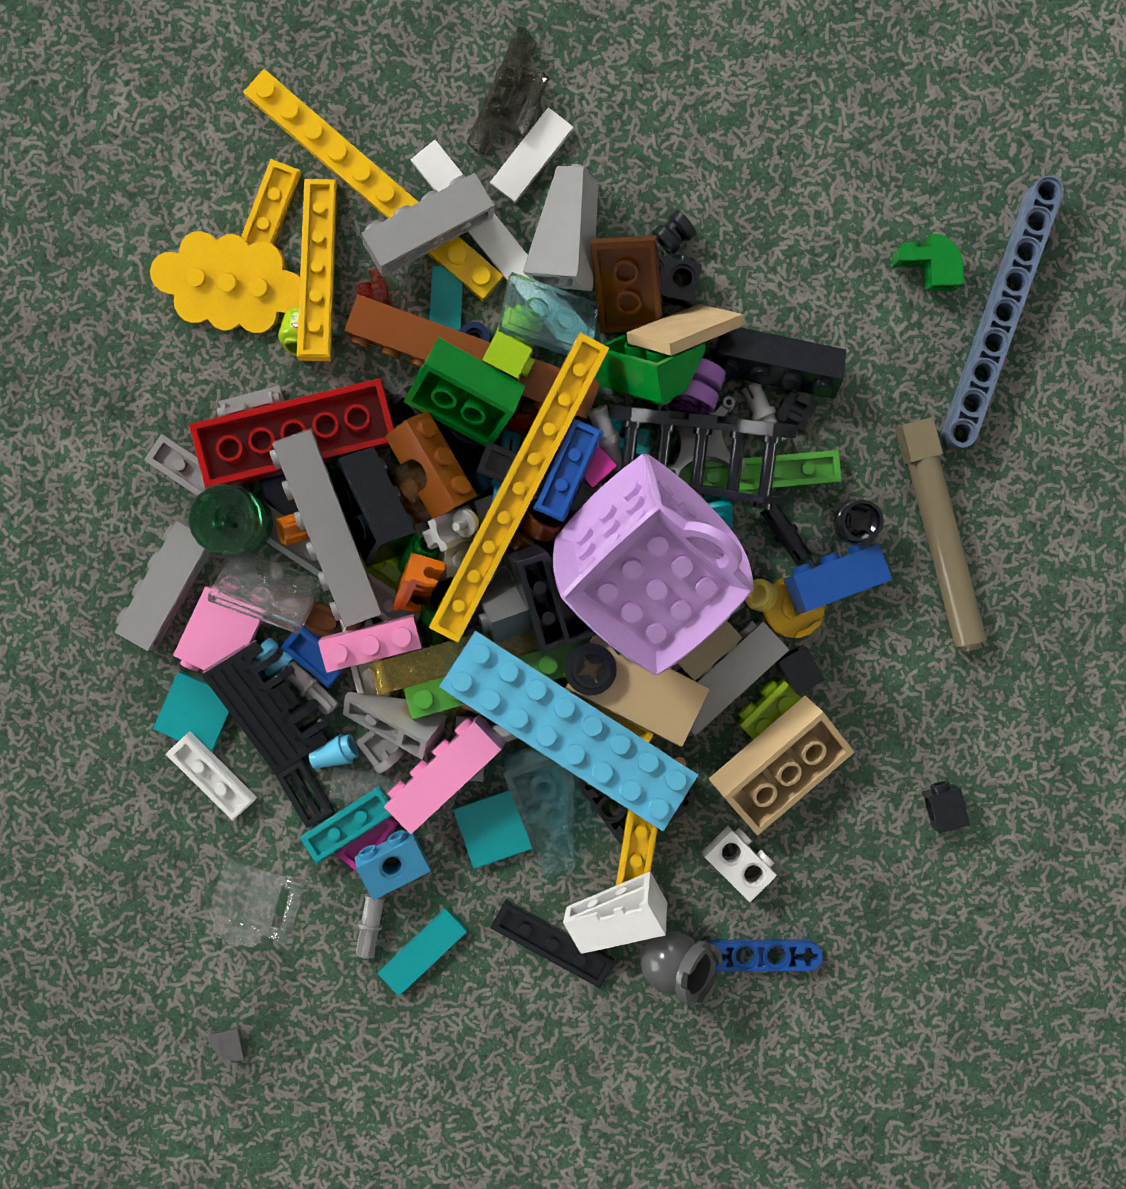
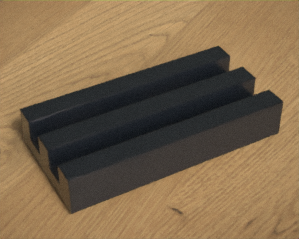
[275,758,335,828]

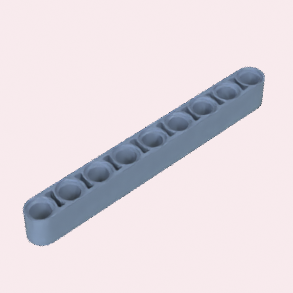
[941,175,1064,450]

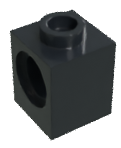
[922,781,970,833]

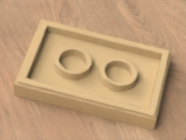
[627,304,744,356]

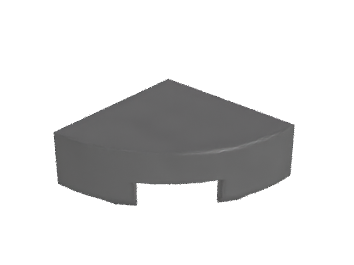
[207,1026,246,1061]

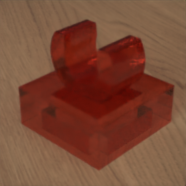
[356,268,392,306]

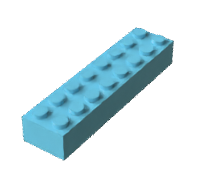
[439,631,698,831]

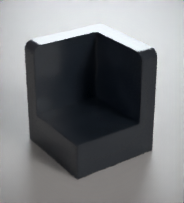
[776,645,825,694]

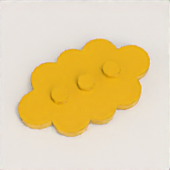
[150,231,300,333]

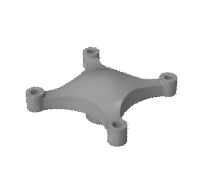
[657,396,746,477]

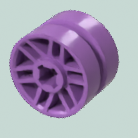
[668,358,726,415]

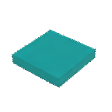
[153,671,230,753]
[453,788,533,869]

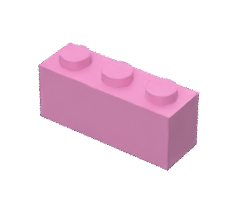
[318,613,423,673]

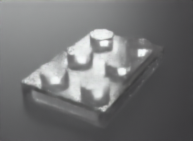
[208,548,323,634]

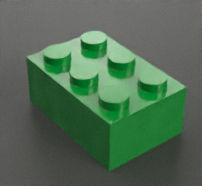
[404,337,526,447]

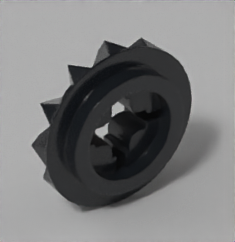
[564,643,617,696]

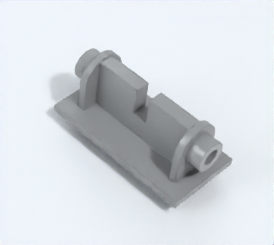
[217,385,284,417]

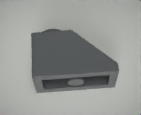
[478,565,531,643]

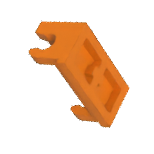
[392,552,446,613]

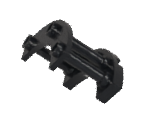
[603,405,797,509]

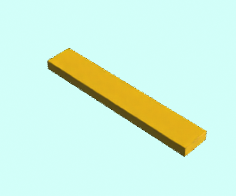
[297,179,337,361]

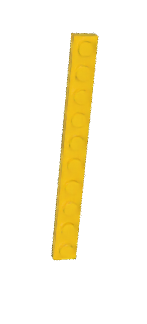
[243,69,504,302]
[429,332,609,642]

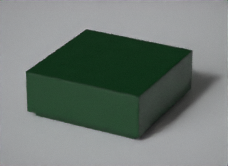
[418,601,444,647]

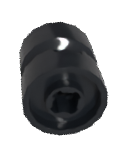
[833,500,884,543]

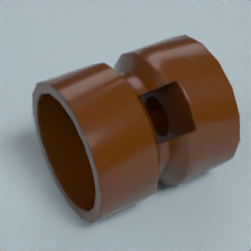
[509,499,564,551]

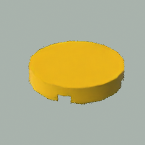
[763,576,826,638]

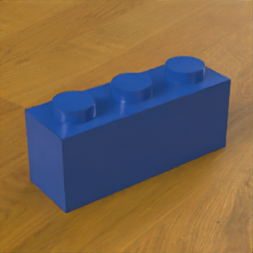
[783,541,892,614]

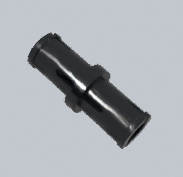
[760,504,812,565]

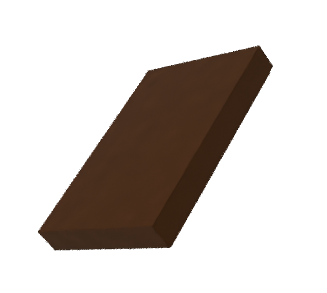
[590,235,664,333]

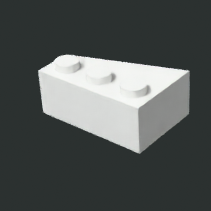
[563,872,667,954]

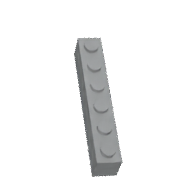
[269,428,381,627]

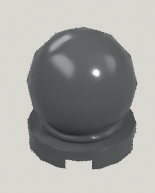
[640,929,722,1008]

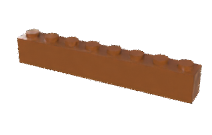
[344,294,601,422]

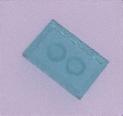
[498,272,598,356]

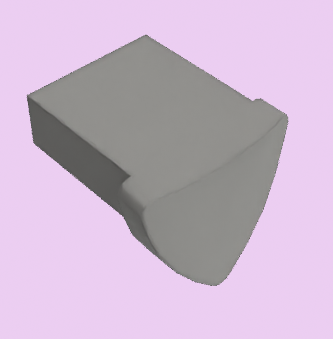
[355,730,406,773]

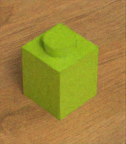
[482,331,536,382]

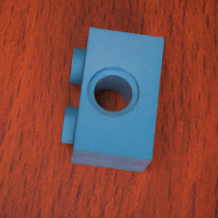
[355,830,431,900]

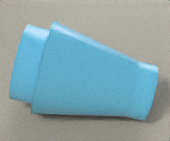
[309,734,359,770]

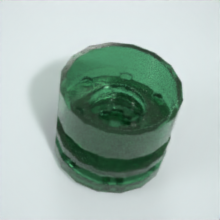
[188,485,274,556]

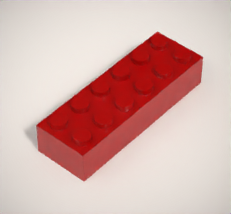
[188,378,394,492]

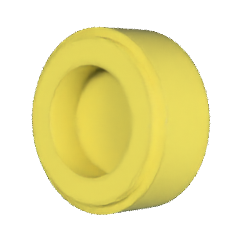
[745,579,778,612]

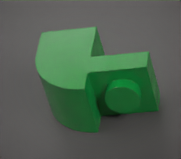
[892,234,964,291]

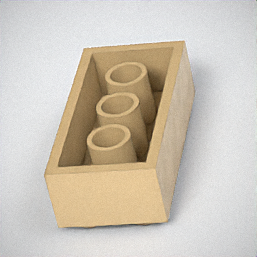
[709,696,854,836]

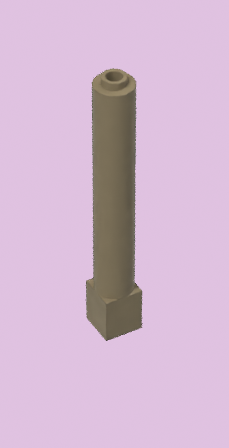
[895,417,987,652]

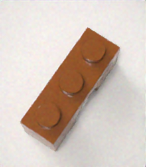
[385,411,477,519]

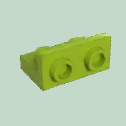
[736,678,801,739]

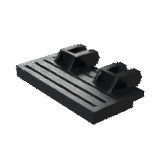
[201,640,331,774]

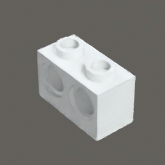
[702,825,777,902]

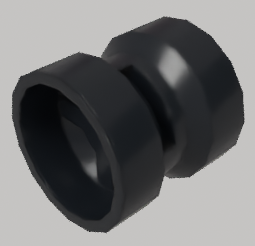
[652,210,697,256]

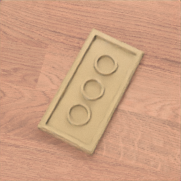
[565,635,710,747]

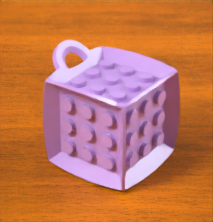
[553,454,753,675]

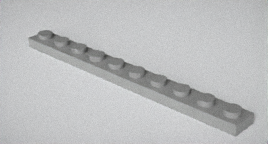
[144,434,420,622]

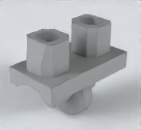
[422,505,479,552]

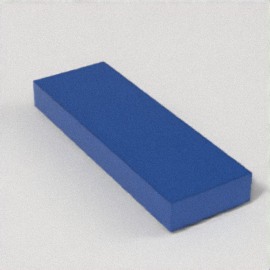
[533,418,604,523]

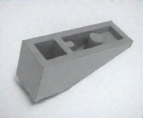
[343,692,447,760]

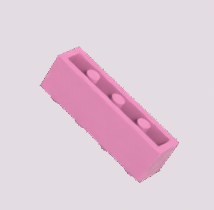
[384,714,506,834]

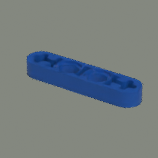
[707,939,823,972]

